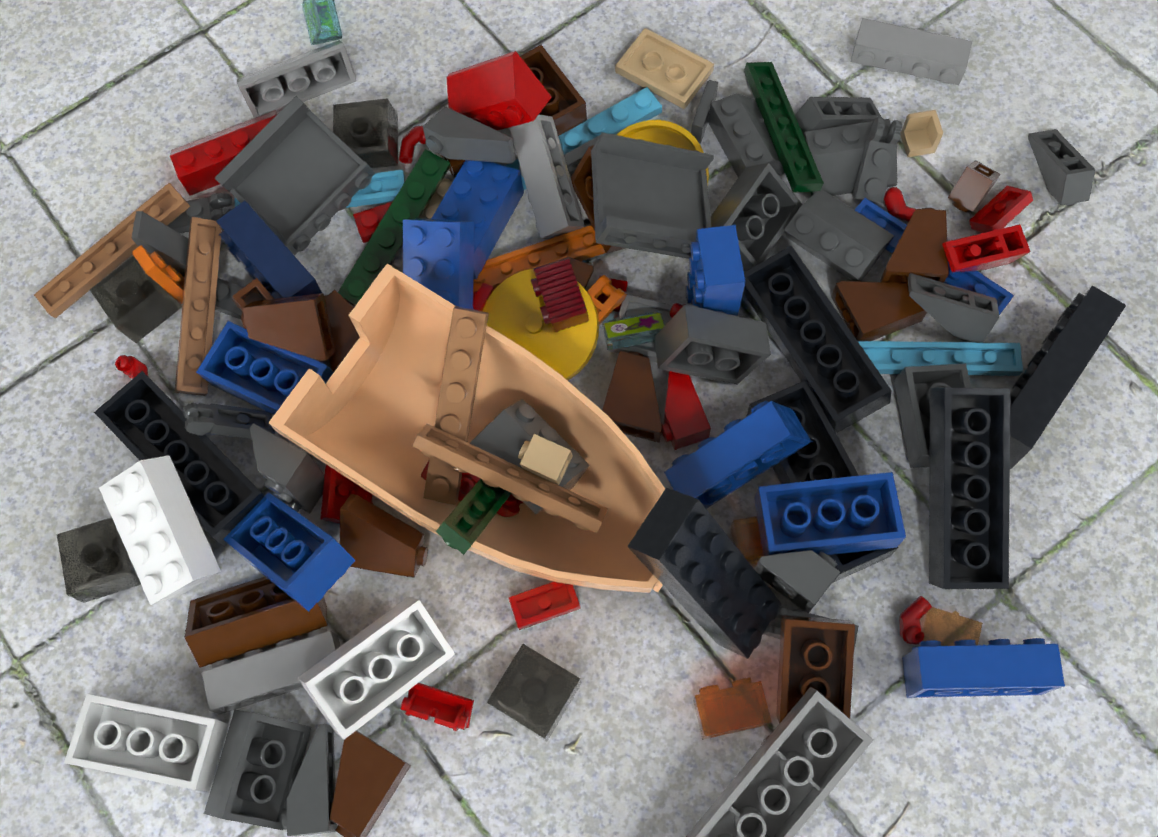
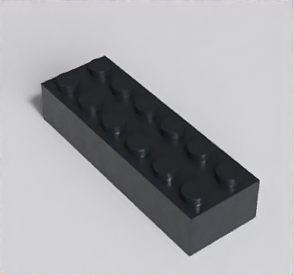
[743,245,892,434]
[1010,285,1126,469]
[94,371,265,547]
[746,380,899,583]
[929,388,1010,589]
[627,487,782,659]

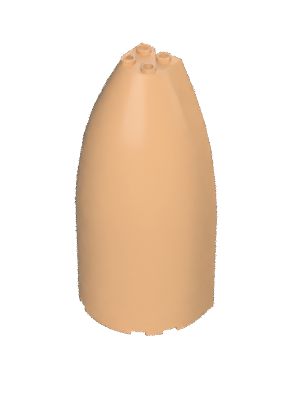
[269,264,665,593]

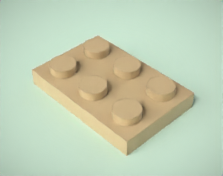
[615,28,714,110]

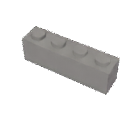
[850,18,972,85]
[509,115,585,239]
[201,629,340,714]

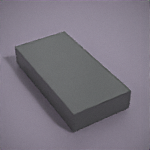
[691,80,718,144]

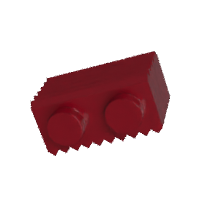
[531,257,589,332]

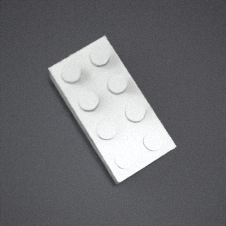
[99,455,221,605]
[298,597,455,740]
[64,694,228,792]

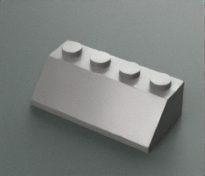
[237,40,356,118]

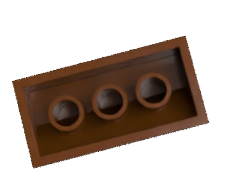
[184,577,328,668]

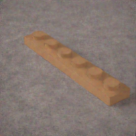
[34,183,190,319]
[174,217,222,396]
[423,306,489,505]
[413,424,608,533]

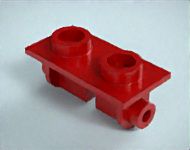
[400,683,474,731]

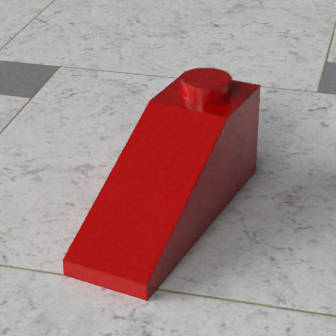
[942,224,1031,273]
[662,371,711,450]

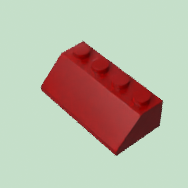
[446,51,552,131]
[170,110,277,196]

